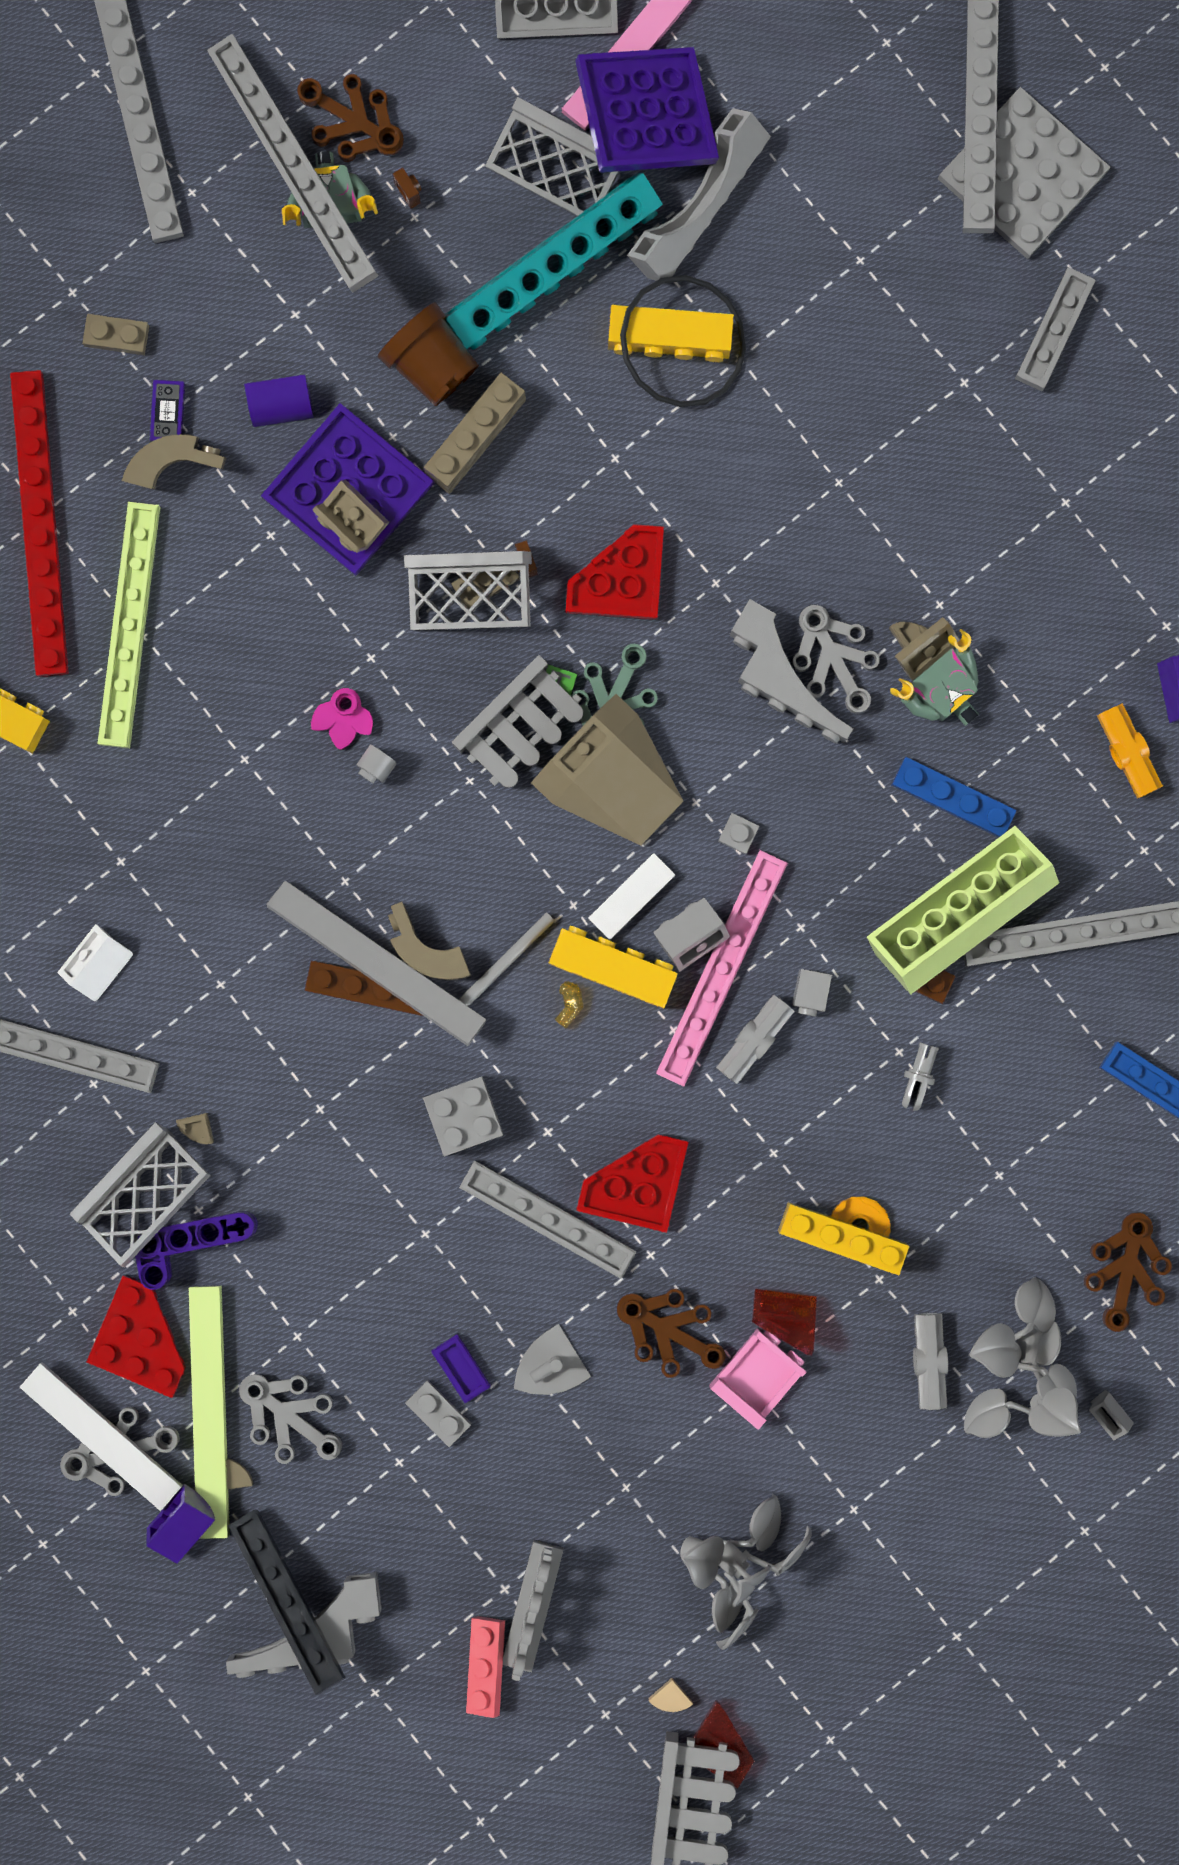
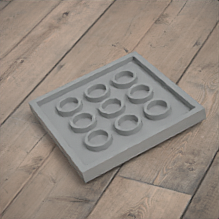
[938,87,1111,259]

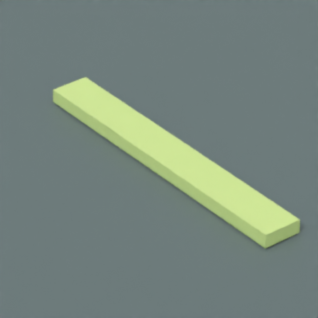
[98,502,160,749]
[189,1286,230,1539]

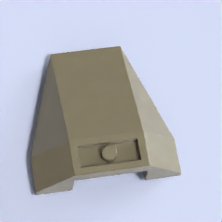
[531,694,683,846]

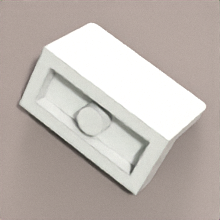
[57,924,133,1001]

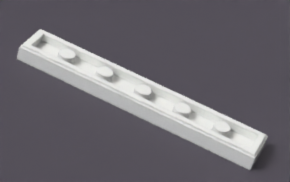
[20,1362,183,1511]

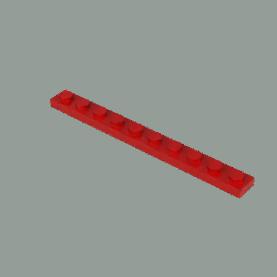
[10,370,69,677]

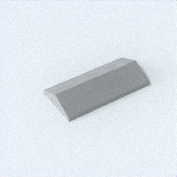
[495,0,618,38]

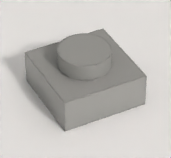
[718,813,759,855]

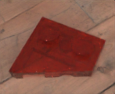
[752,1289,817,1356]
[693,1700,754,1789]

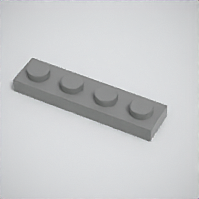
[1015,267,1096,391]

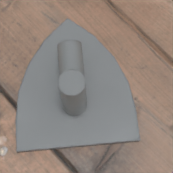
[514,1324,591,1395]

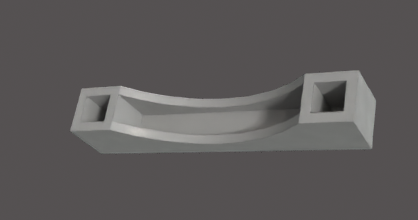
[627,108,771,284]

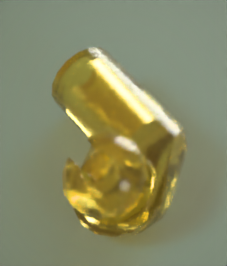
[554,981,583,1029]

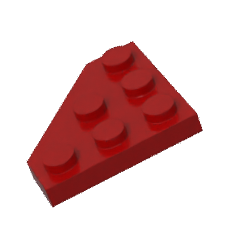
[566,524,664,620]
[576,1134,688,1233]
[86,1275,186,1398]

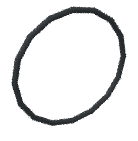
[620,275,746,407]

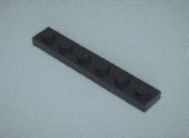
[228,1509,346,1695]

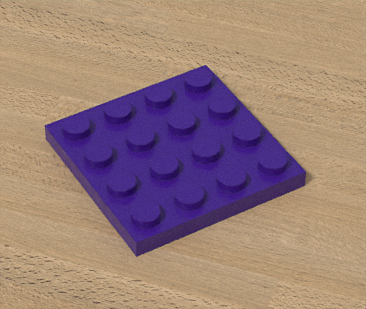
[575,47,719,173]
[261,403,434,576]

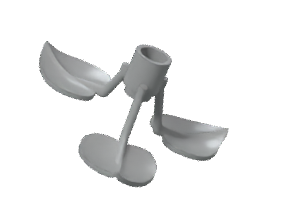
[969,1277,1077,1400]
[964,1321,1081,1438]
[680,1494,781,1633]
[716,1526,812,1650]

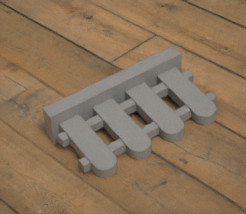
[452,655,583,788]
[503,1540,564,1681]
[651,1731,739,1865]

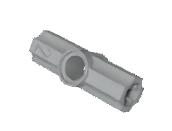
[716,995,794,1084]
[913,1313,948,1410]

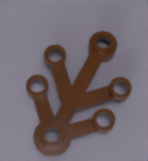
[297,74,404,162]
[1084,1212,1172,1332]
[617,1288,726,1378]

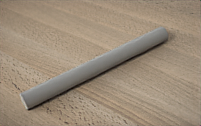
[459,912,555,1007]

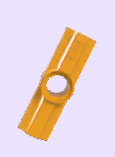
[1097,703,1163,798]

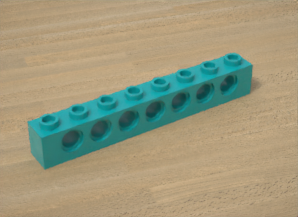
[445,173,663,350]

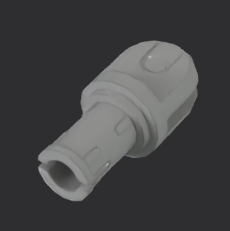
[902,1042,939,1111]

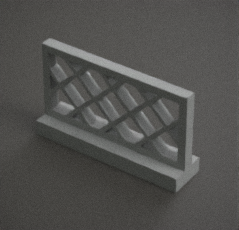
[485,97,620,216]
[404,551,532,630]
[70,1122,211,1268]

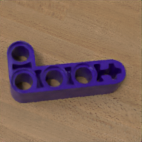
[135,1211,258,1290]

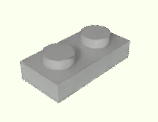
[405,1380,472,1447]

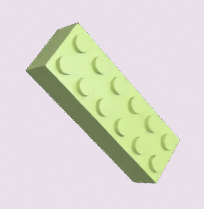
[867,826,1059,995]

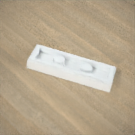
[588,853,675,940]

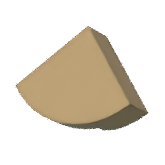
[648,1678,693,1712]

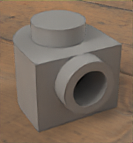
[356,744,397,784]

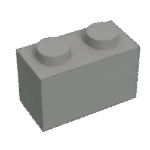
[653,898,730,972]

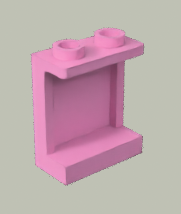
[709,1328,807,1430]

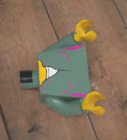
[282,151,378,228]
[890,629,979,726]

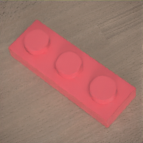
[466,1616,505,1718]

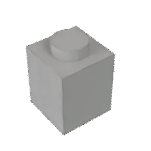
[792,969,832,1017]

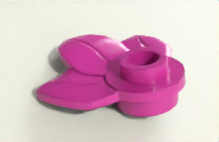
[311,688,373,750]

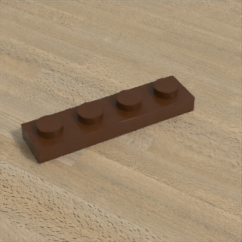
[304,961,423,1016]

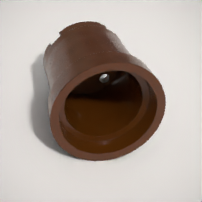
[377,302,479,406]

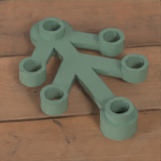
[571,644,658,726]

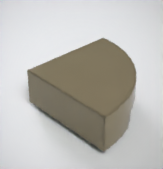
[889,622,927,649]
[176,1113,214,1144]
[226,1458,253,1490]

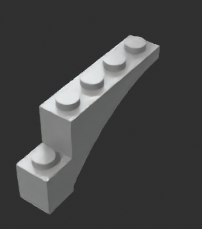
[730,599,853,744]
[226,1572,382,1678]

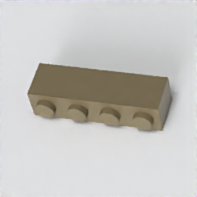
[424,372,526,494]

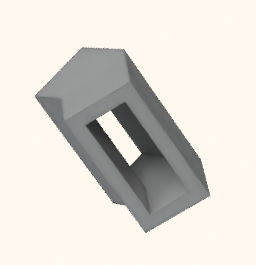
[1089,1390,1134,1441]

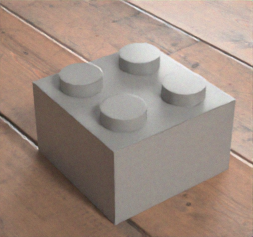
[423,1076,504,1157]

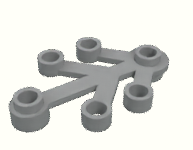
[792,605,880,714]
[239,1374,342,1464]
[60,1407,179,1496]

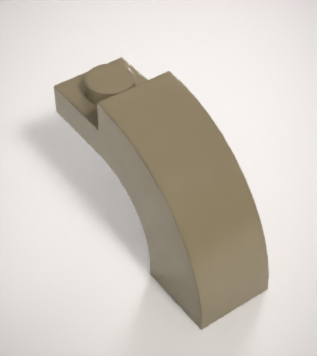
[122,434,226,490]
[388,902,471,980]

